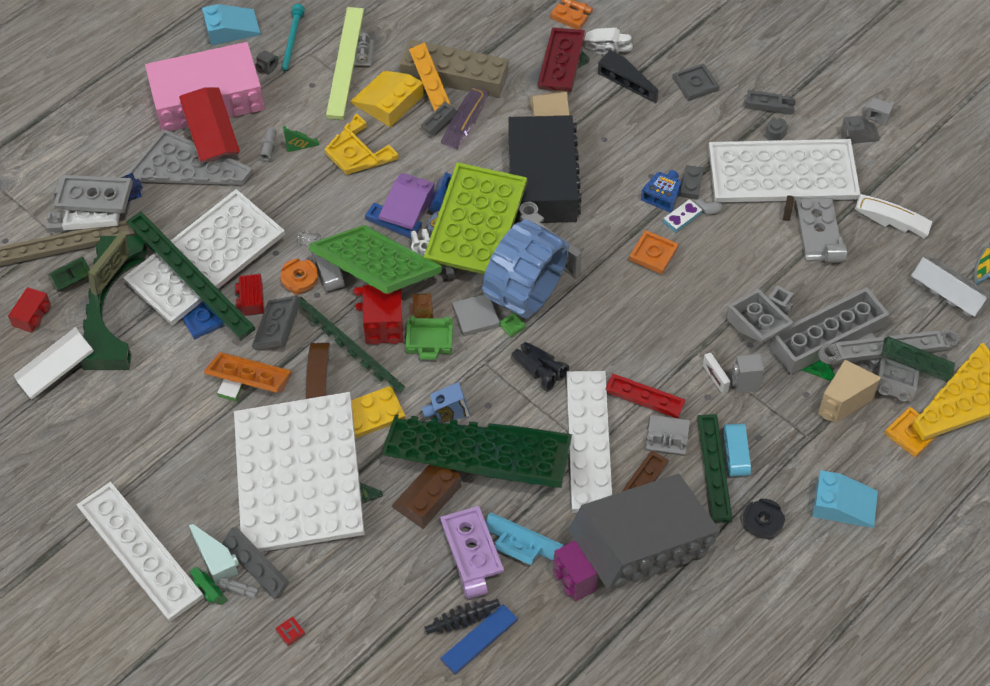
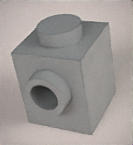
[768,285,794,314]

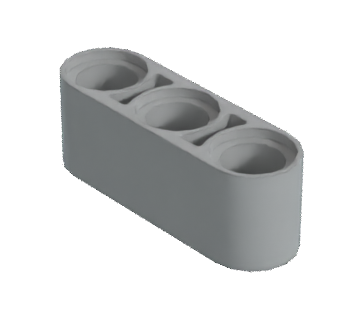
[312,252,345,292]

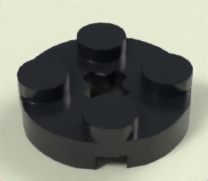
[743,498,785,540]

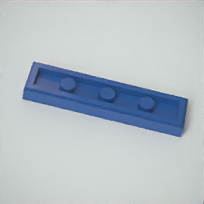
[441,604,518,675]

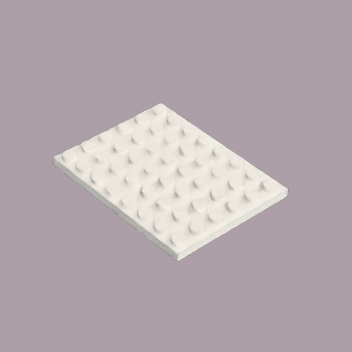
[234,392,365,552]

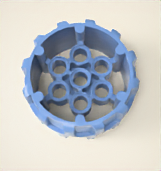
[482,220,569,318]

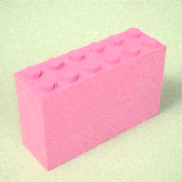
[145,42,265,131]

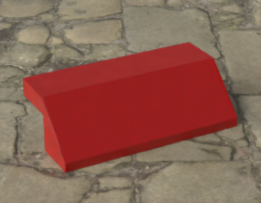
[179,87,240,162]

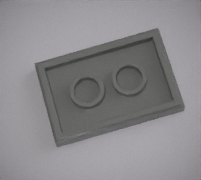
[252,295,301,350]

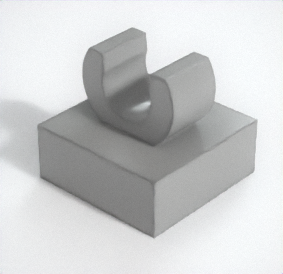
[46,212,66,233]

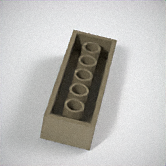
[400,39,509,98]

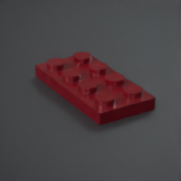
[538,27,586,92]

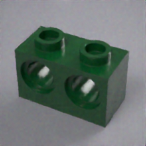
[47,257,90,290]

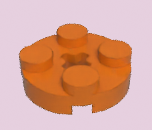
[280,259,318,295]

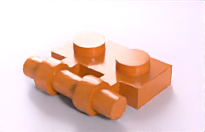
[550,0,593,30]

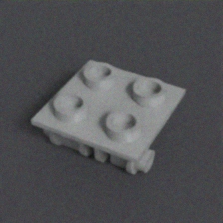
[339,32,374,66]
[646,415,690,455]

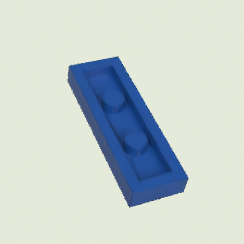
[365,202,422,239]

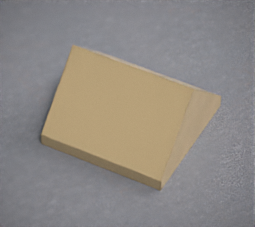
[529,91,570,116]

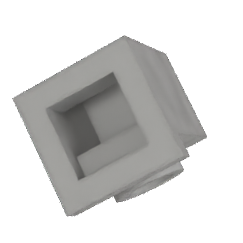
[865,98,895,126]

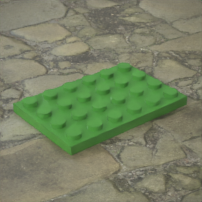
[309,225,442,294]

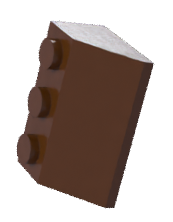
[392,465,461,529]

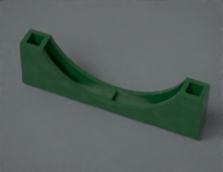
[79,236,148,370]

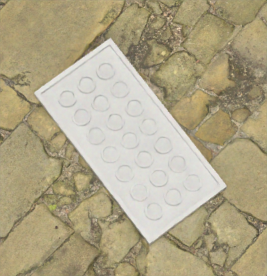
[708,139,860,202]
[123,189,286,326]

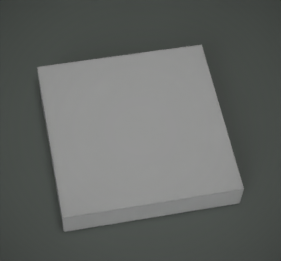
[452,294,500,336]

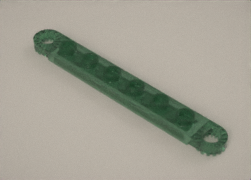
[299,296,406,393]

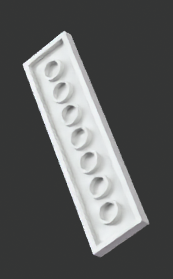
[566,371,612,513]
[77,482,204,623]

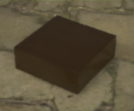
[783,195,794,221]

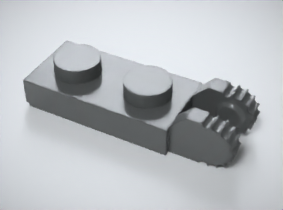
[745,90,796,115]

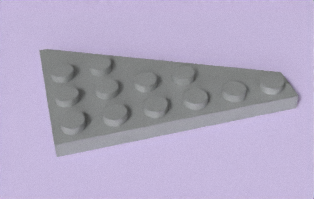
[124,129,253,185]

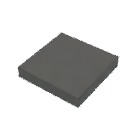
[672,63,719,101]

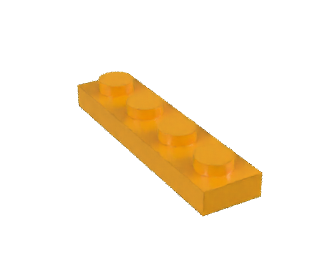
[409,42,452,111]

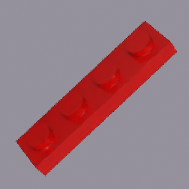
[605,373,686,419]

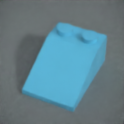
[202,4,261,45]
[812,470,878,528]

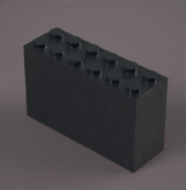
[508,115,582,224]

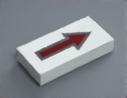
[703,353,730,394]

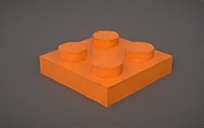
[629,230,679,275]

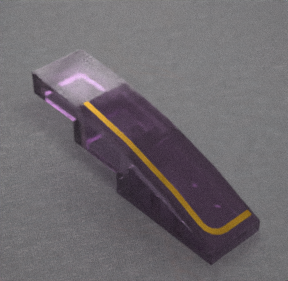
[441,86,489,150]

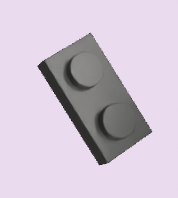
[420,102,457,136]
[680,165,704,200]

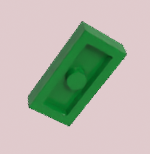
[190,566,228,605]

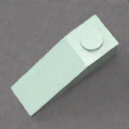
[189,524,239,584]

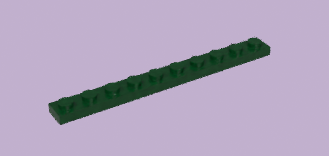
[126,211,255,341]

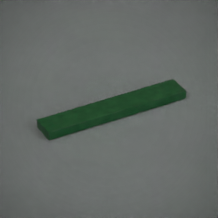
[697,414,733,523]

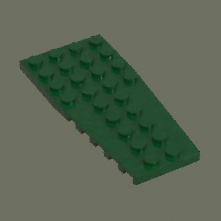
[383,414,572,488]

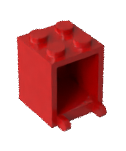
[353,285,404,345]

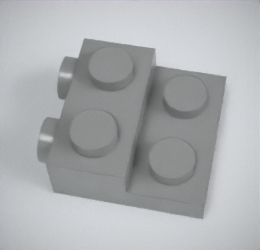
[876,357,919,402]

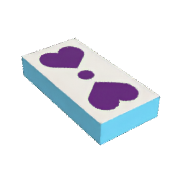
[663,199,702,233]

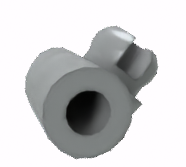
[695,198,723,215]

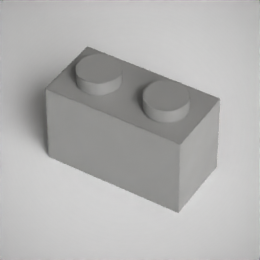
[730,354,764,393]

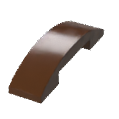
[306,343,330,399]

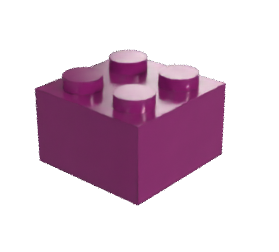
[552,540,598,602]

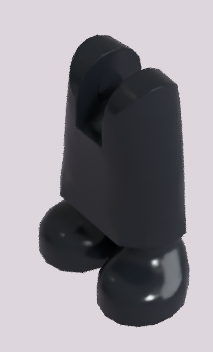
[511,342,569,392]

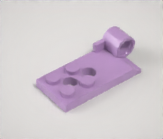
[440,506,504,600]

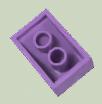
[379,173,435,230]

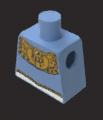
[422,382,471,423]

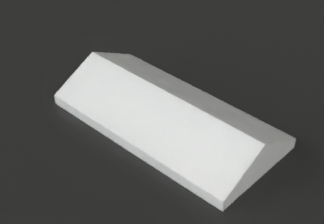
[14,327,94,400]

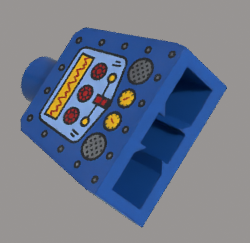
[641,170,681,213]

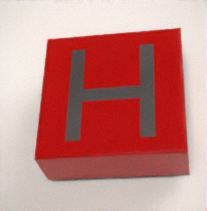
[275,616,305,646]

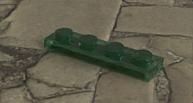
[881,336,955,382]

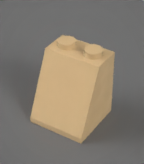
[818,360,881,423]

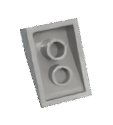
[728,289,794,343]

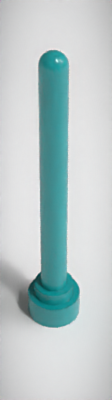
[282,4,305,71]

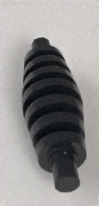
[425,598,500,635]

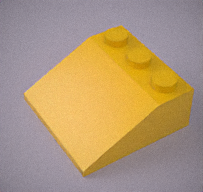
[350,70,423,127]

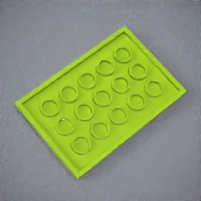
[424,162,528,274]

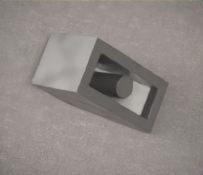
[841,116,880,144]

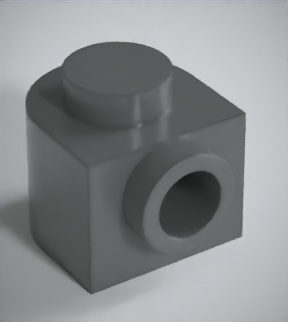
[255,51,279,75]
[765,117,788,141]

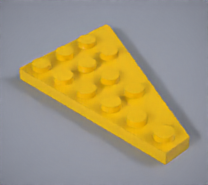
[913,343,990,441]

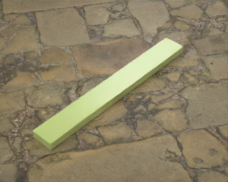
[326,7,364,120]

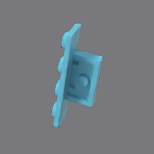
[486,513,563,565]

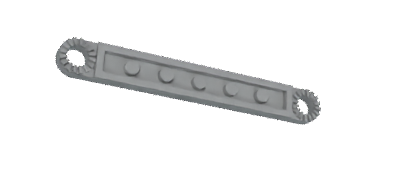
[818,329,960,364]

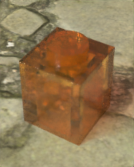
[412,293,433,318]

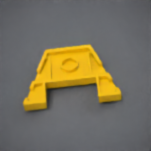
[324,114,399,175]

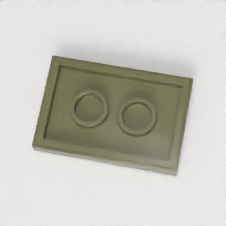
[88,232,129,296]

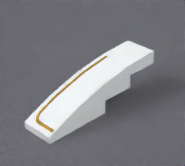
[855,194,932,238]

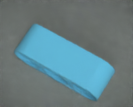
[724,424,751,477]

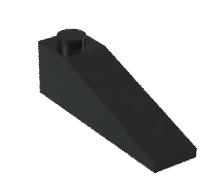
[598,50,659,104]

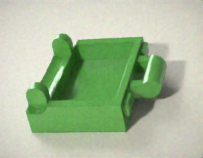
[406,315,453,360]

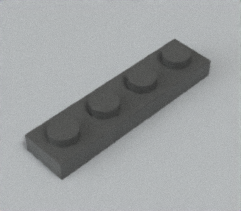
[222,527,289,599]

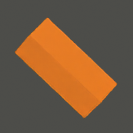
[204,352,291,393]

